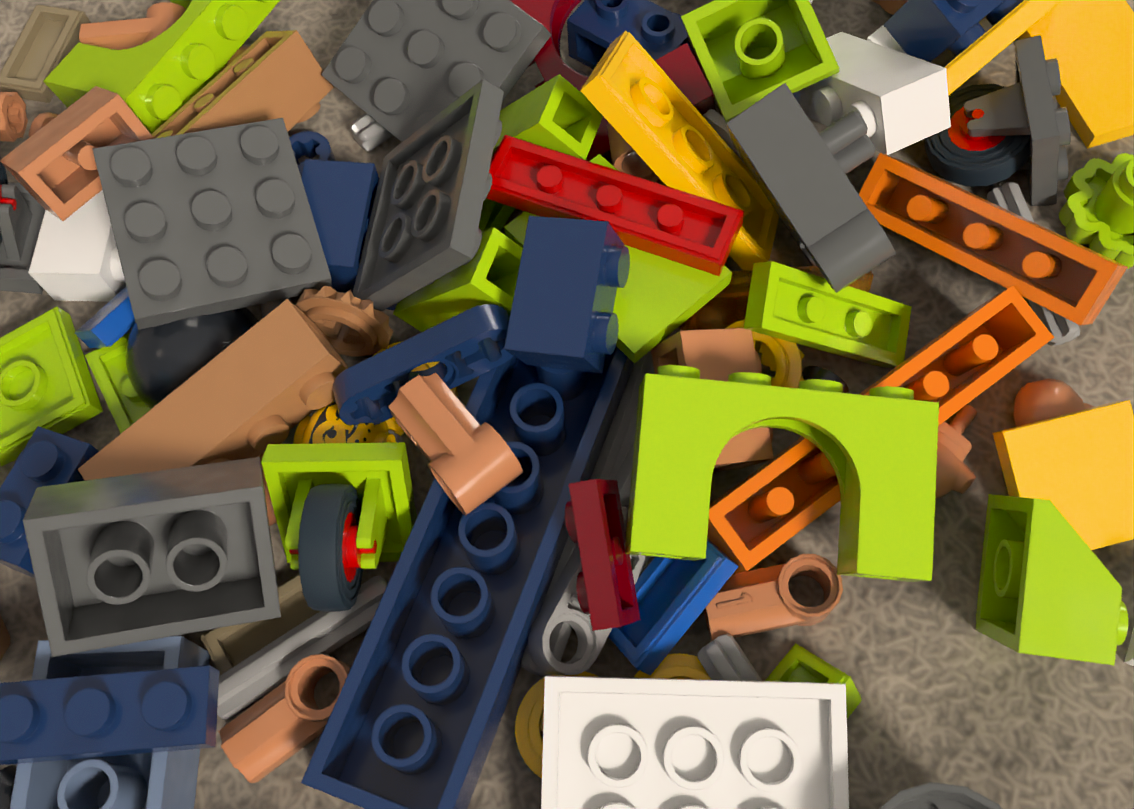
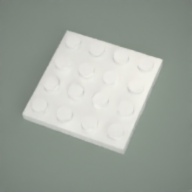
[541,675,849,809]

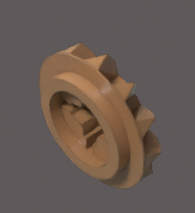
[295,286,393,356]

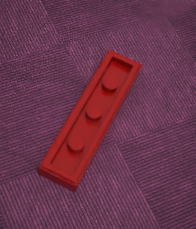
[486,135,744,277]

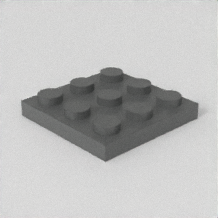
[321,0,552,142]
[352,79,504,311]
[92,118,331,330]

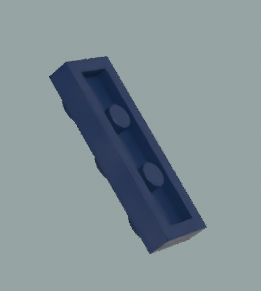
[0,666,219,765]

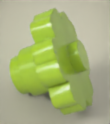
[1059,153,1134,269]

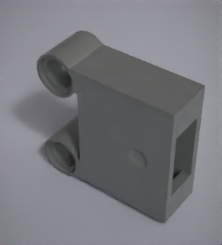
[726,83,896,293]

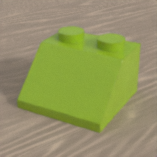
[681,0,839,123]
[976,494,1128,666]

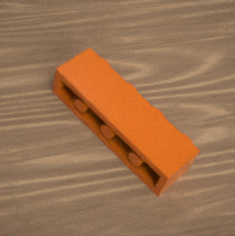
[859,153,1128,326]

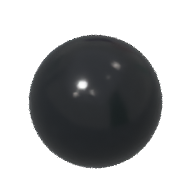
[126,307,259,409]

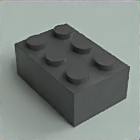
[23,457,281,657]

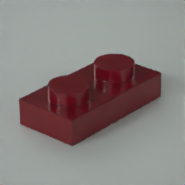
[565,479,640,631]

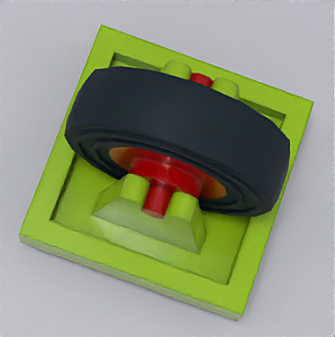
[261,442,417,612]

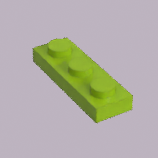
[744,261,912,368]

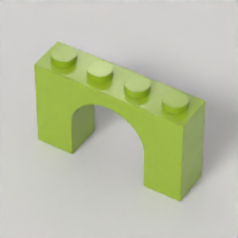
[43,0,280,134]
[393,74,603,332]
[625,365,939,582]

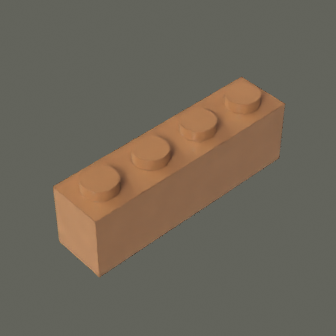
[151,30,334,139]
[78,299,349,481]

